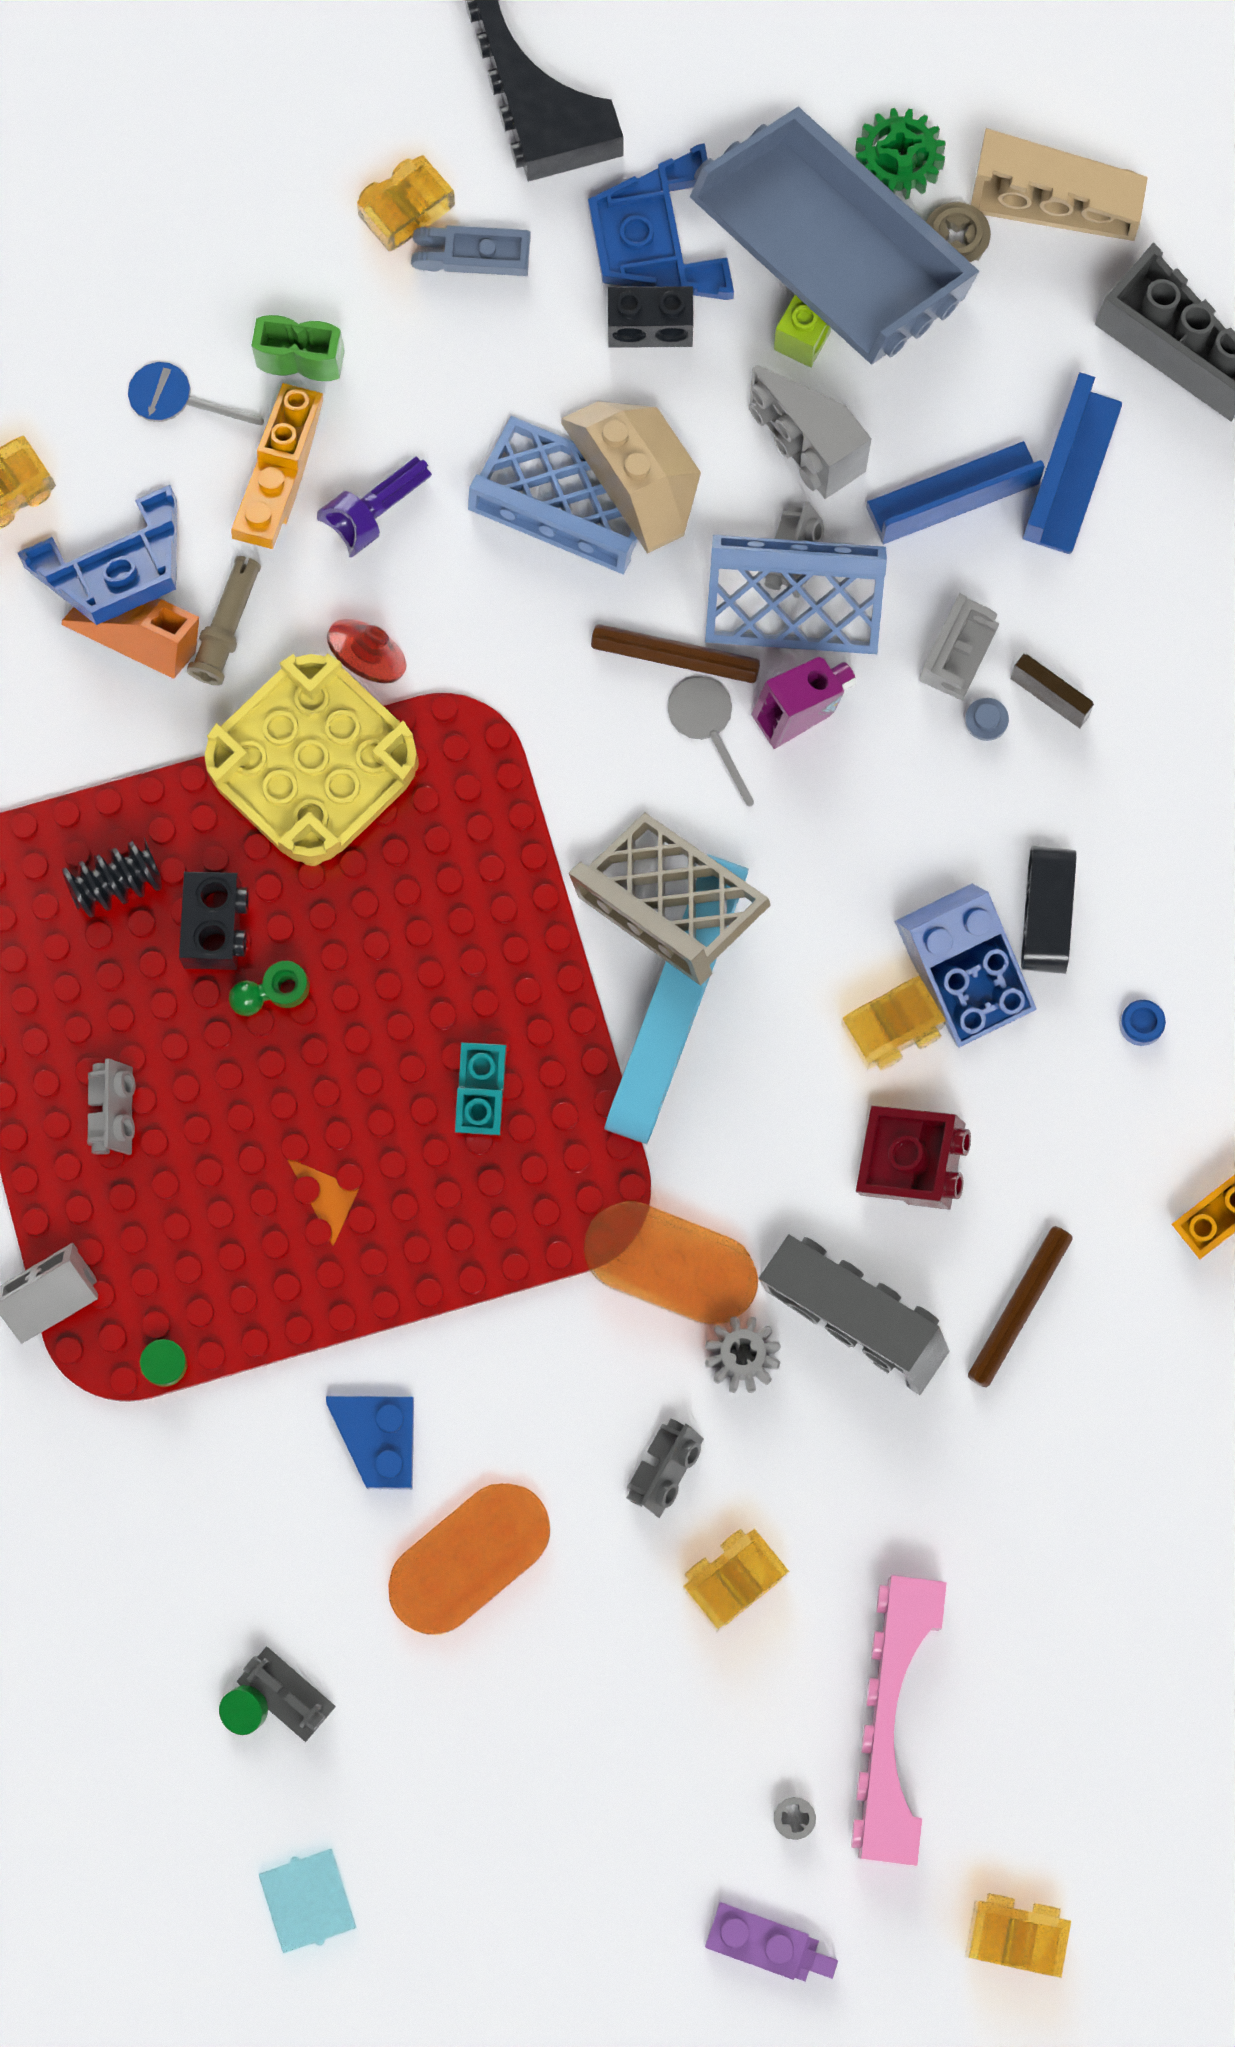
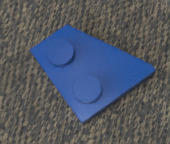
[326,1396,414,1490]

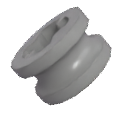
[774,1797,816,1840]

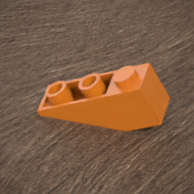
[61,599,199,679]

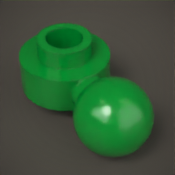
[229,961,310,1016]

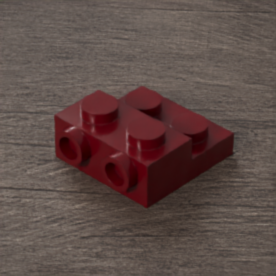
[855,1105,971,1210]

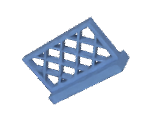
[468,416,638,575]
[705,535,887,655]

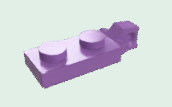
[705,1902,838,1982]

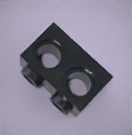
[608,286,694,348]
[179,872,249,970]

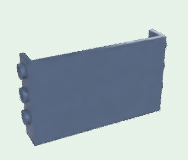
[689,106,980,365]

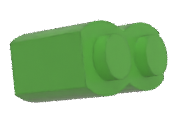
[251,315,345,381]

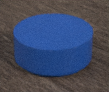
[1119,1000,1166,1046]

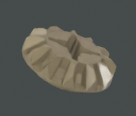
[926,202,991,262]

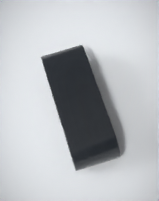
[1021,846,1077,974]

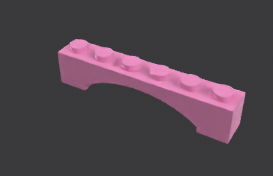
[851,1575,947,1866]

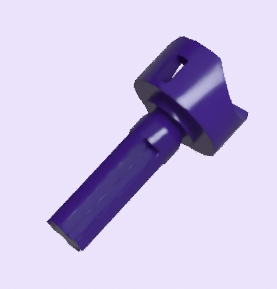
[317,456,432,558]

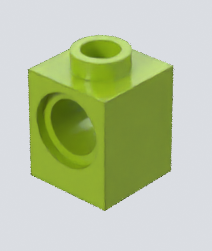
[774,295,831,368]

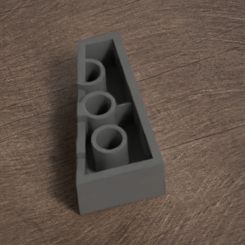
[1095,242,1235,422]
[758,1234,950,1395]

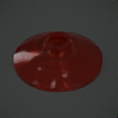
[327,619,407,684]

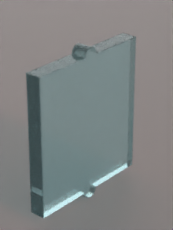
[258,1848,357,1954]

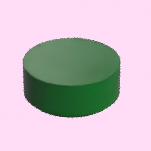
[140,1339,187,1387]
[219,1685,268,1735]

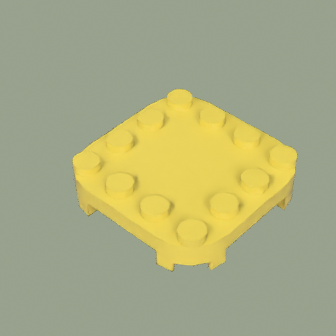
[204,653,419,866]

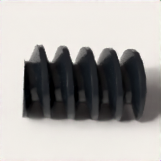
[61,837,162,918]

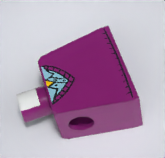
[751,657,856,749]

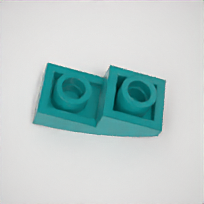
[455,1042,507,1135]

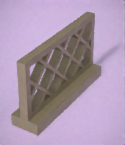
[568,812,771,986]

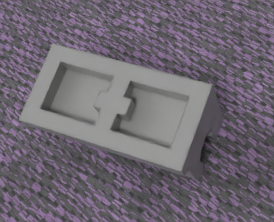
[920,593,1000,701]
[0,1243,98,1344]

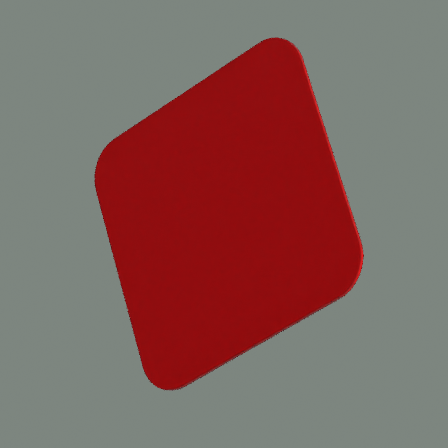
[0,693,651,1402]

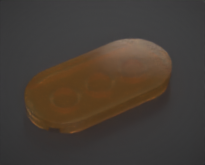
[584,1201,758,1325]
[388,1483,550,1635]

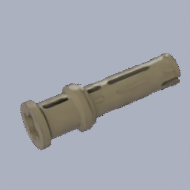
[186,556,262,686]

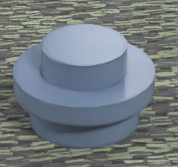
[965,698,1009,741]

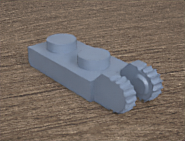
[411,225,531,276]

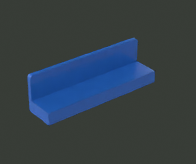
[1023,372,1122,554]
[866,441,1045,545]

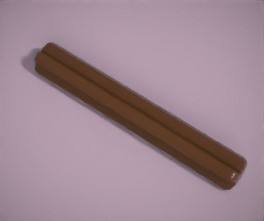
[591,624,760,683]
[968,1226,1073,1388]

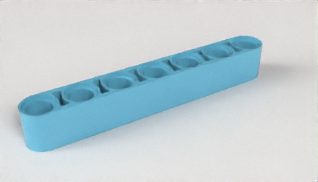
[605,854,749,1144]

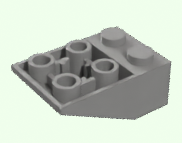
[748,365,872,499]

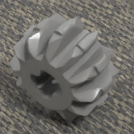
[705,1316,781,1393]

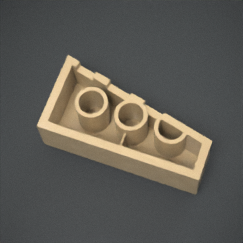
[971,128,1148,241]

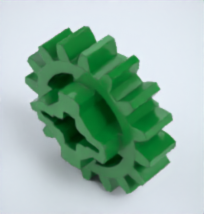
[855,108,946,200]

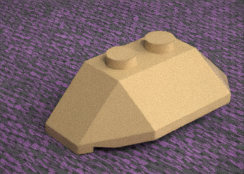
[561,401,701,554]

